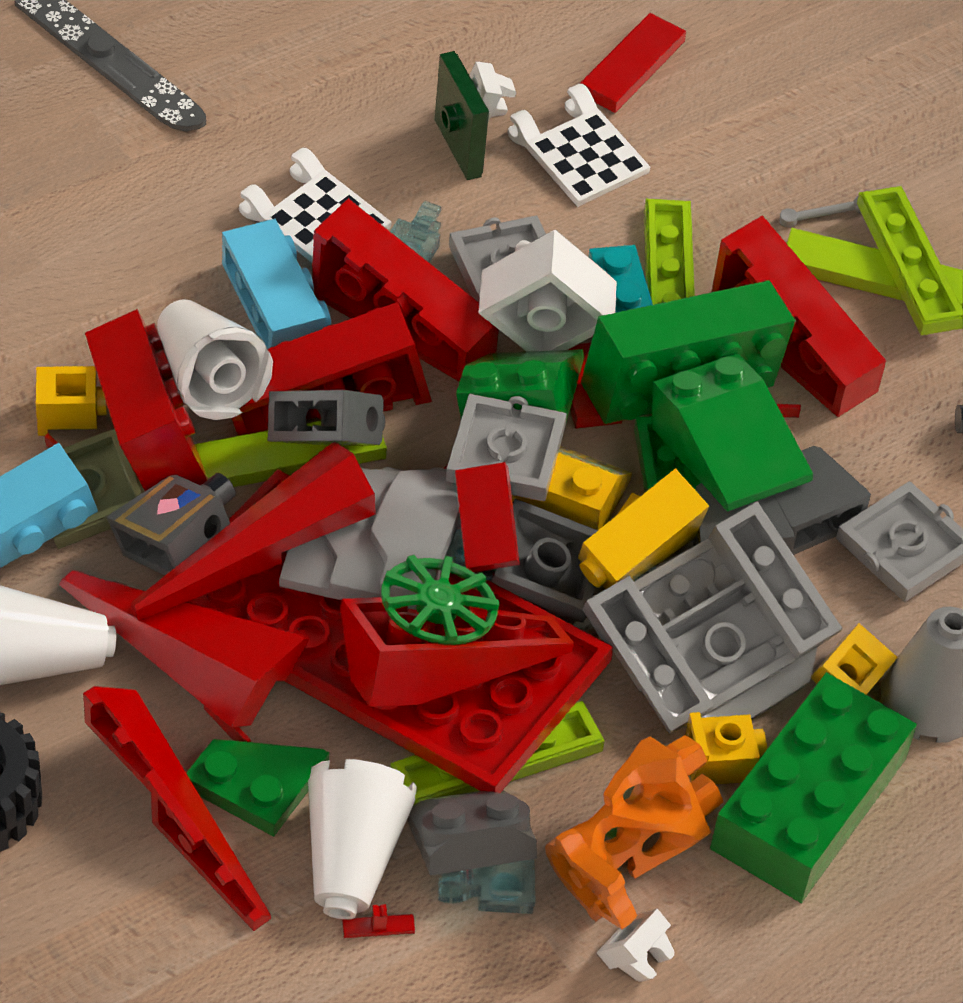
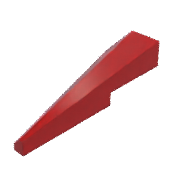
[131,442,376,621]
[59,570,310,727]
[83,686,271,931]

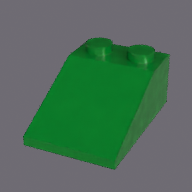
[456,349,584,423]
[652,353,813,512]

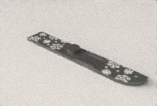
[14,0,206,131]

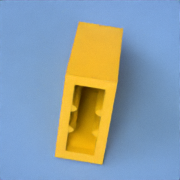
[578,468,709,589]

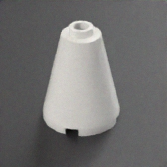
[157,300,273,420]
[0,585,116,685]
[308,759,417,919]

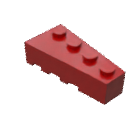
[312,198,499,382]
[711,215,886,417]
[231,302,432,436]
[85,309,208,491]

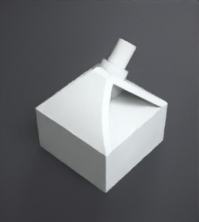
[478,230,617,352]

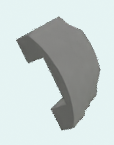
[279,467,461,609]
[582,501,843,734]

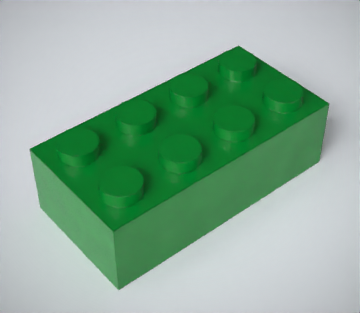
[581,280,796,424]
[710,672,917,904]

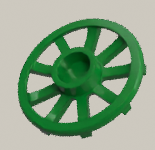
[381,555,499,645]

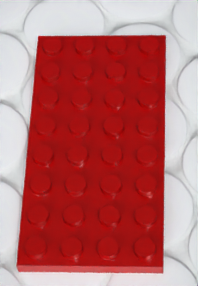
[188,469,613,793]

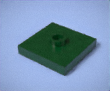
[434,51,489,180]

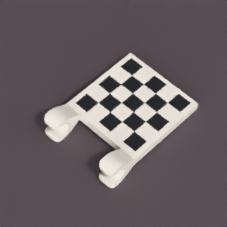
[508,84,650,207]
[239,148,392,263]

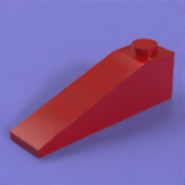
[340,597,574,710]

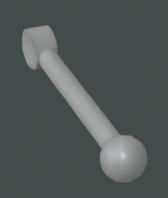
[779,196,861,228]

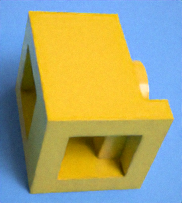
[36,366,107,436]
[811,623,898,695]
[685,712,767,784]

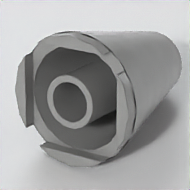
[880,607,963,743]

